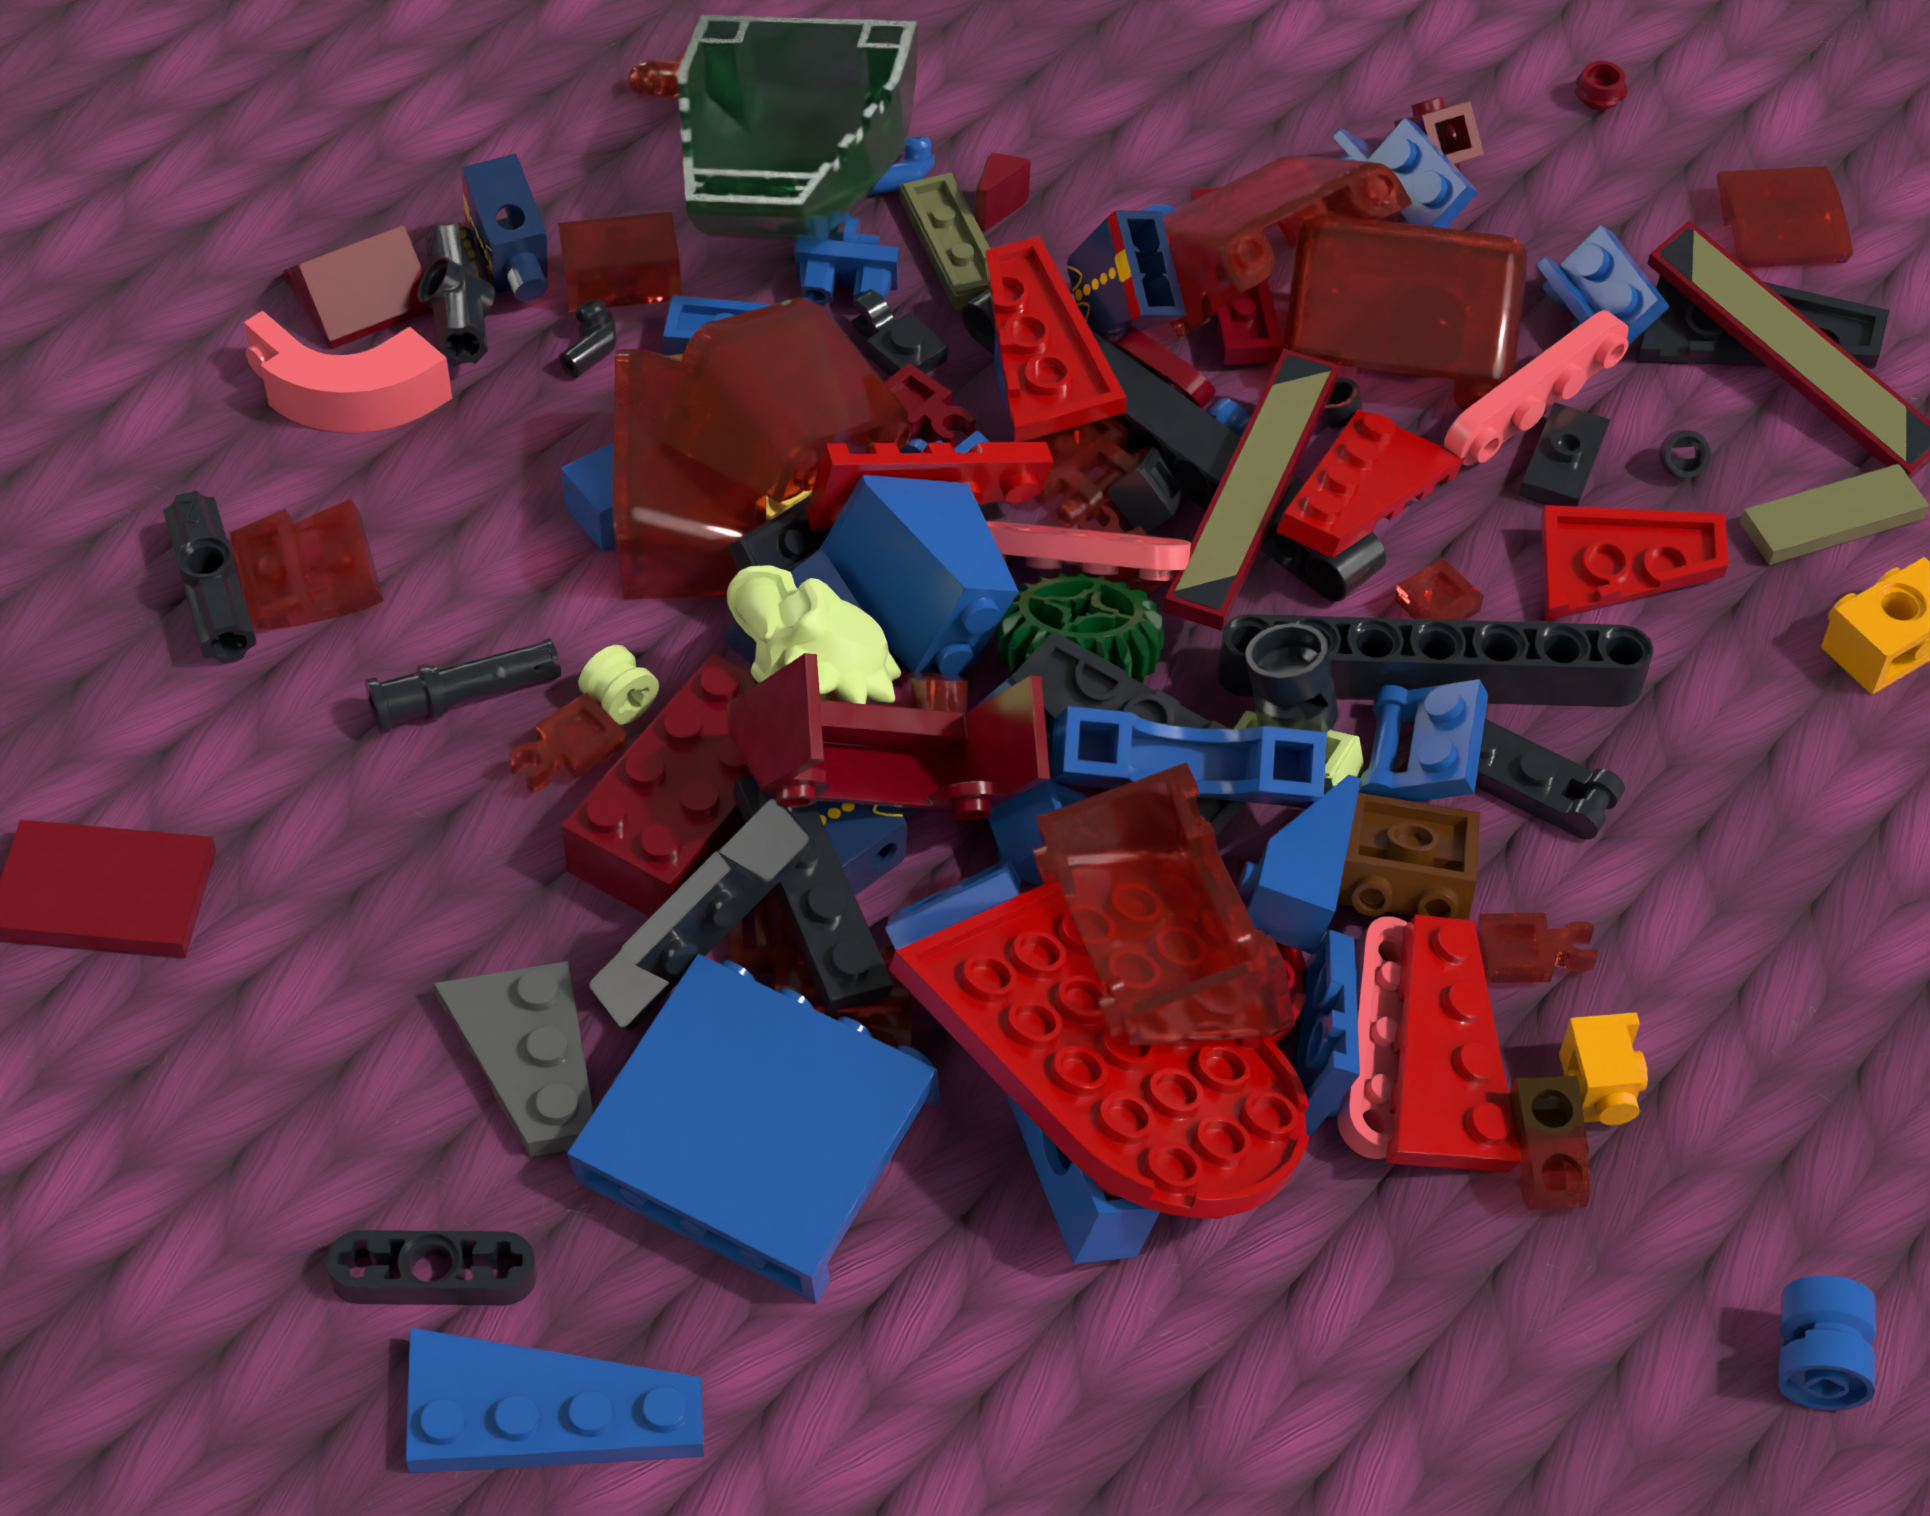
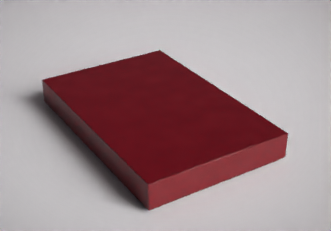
[0,819,216,958]

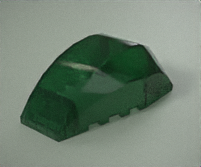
[677,15,918,241]

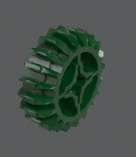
[995,573,1164,684]

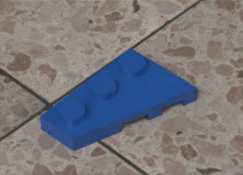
[1292,930,1360,1139]

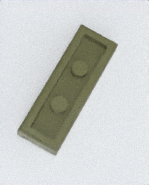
[899,173,990,311]
[1740,464,1929,565]

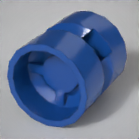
[1778,1275,1877,1411]

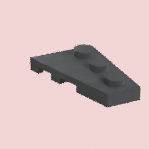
[434,961,594,1157]

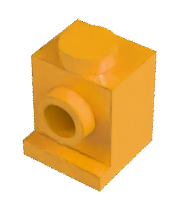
[1559,1012,1648,1125]

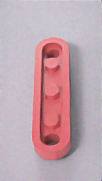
[1444,310,1629,466]
[986,521,1191,581]
[1337,917,1407,1159]

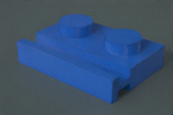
[885,858,1021,950]

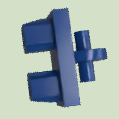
[794,216,900,305]

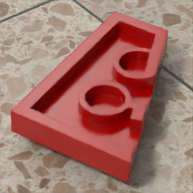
[1541,505,1729,621]

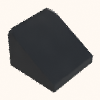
[1107,447,1188,535]

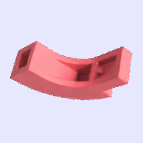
[244,311,452,433]

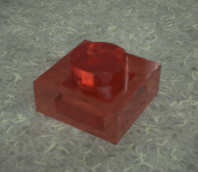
[1394,558,1484,620]

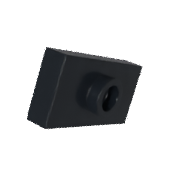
[1519,402,1610,507]

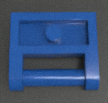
[1359,679,1488,802]

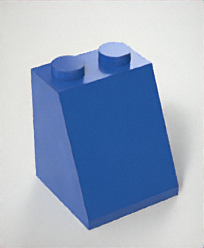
[820,475,1019,676]

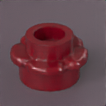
[1575,61,1628,110]

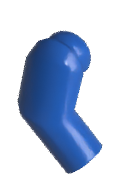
[865,135,935,195]

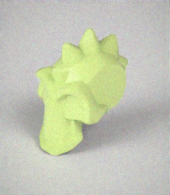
[727,565,901,704]

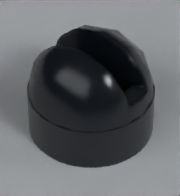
[1320,378,1362,429]
[1659,430,1711,478]

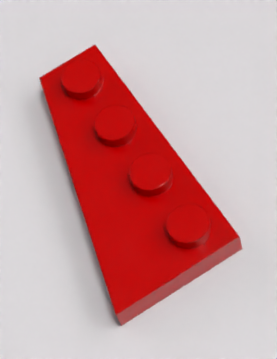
[1277,409,1465,558]
[805,442,1054,531]
[1386,914,1522,1173]

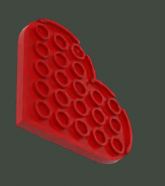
[889,854,1310,1219]

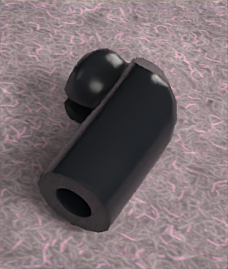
[559,298,617,378]

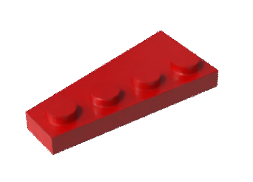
[985,236,1127,442]

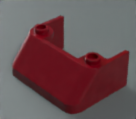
[727,653,1050,821]

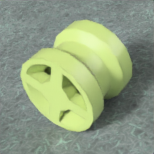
[578,645,659,725]

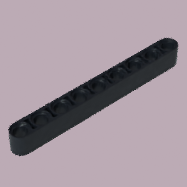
[961,288,1386,602]

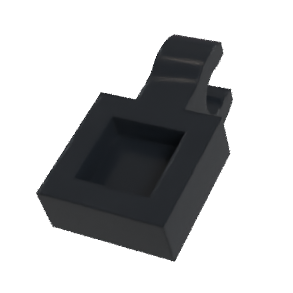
[852,289,948,377]

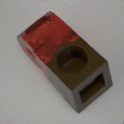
[1509,1076,1590,1210]

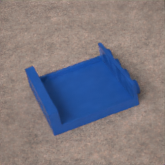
[567,954,940,1304]

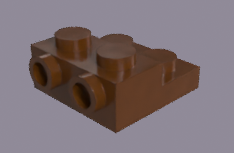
[1337,793,1480,920]

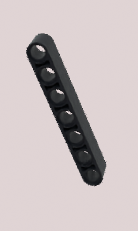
[1217,614,1654,707]

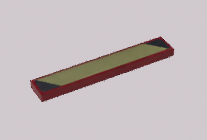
[1647,220,1930,479]
[1163,349,1340,631]

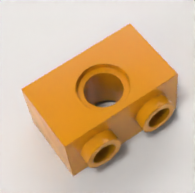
[1821,557,1930,695]

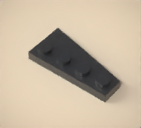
[1637,275,1889,369]
[1007,631,1246,856]

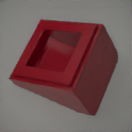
[975,152,1031,232]

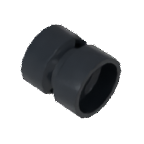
[1246,623,1339,732]

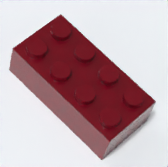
[561,653,759,917]

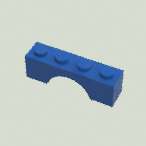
[1050,706,1327,808]

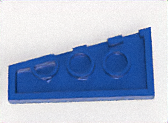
[406,1328,704,1474]

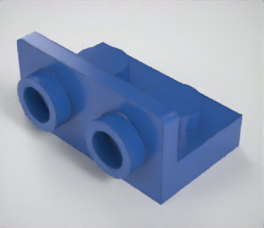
[1536,225,1670,346]

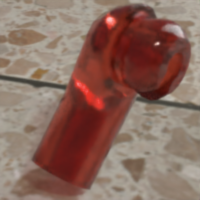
[628,46,706,98]

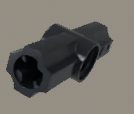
[417,222,495,366]
[163,491,257,664]

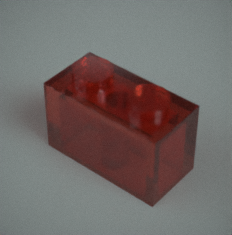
[558,211,682,312]

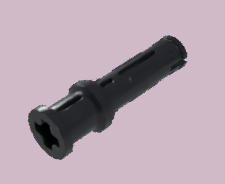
[365,638,561,734]

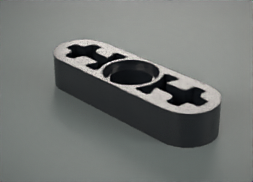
[326,1230,537,1306]

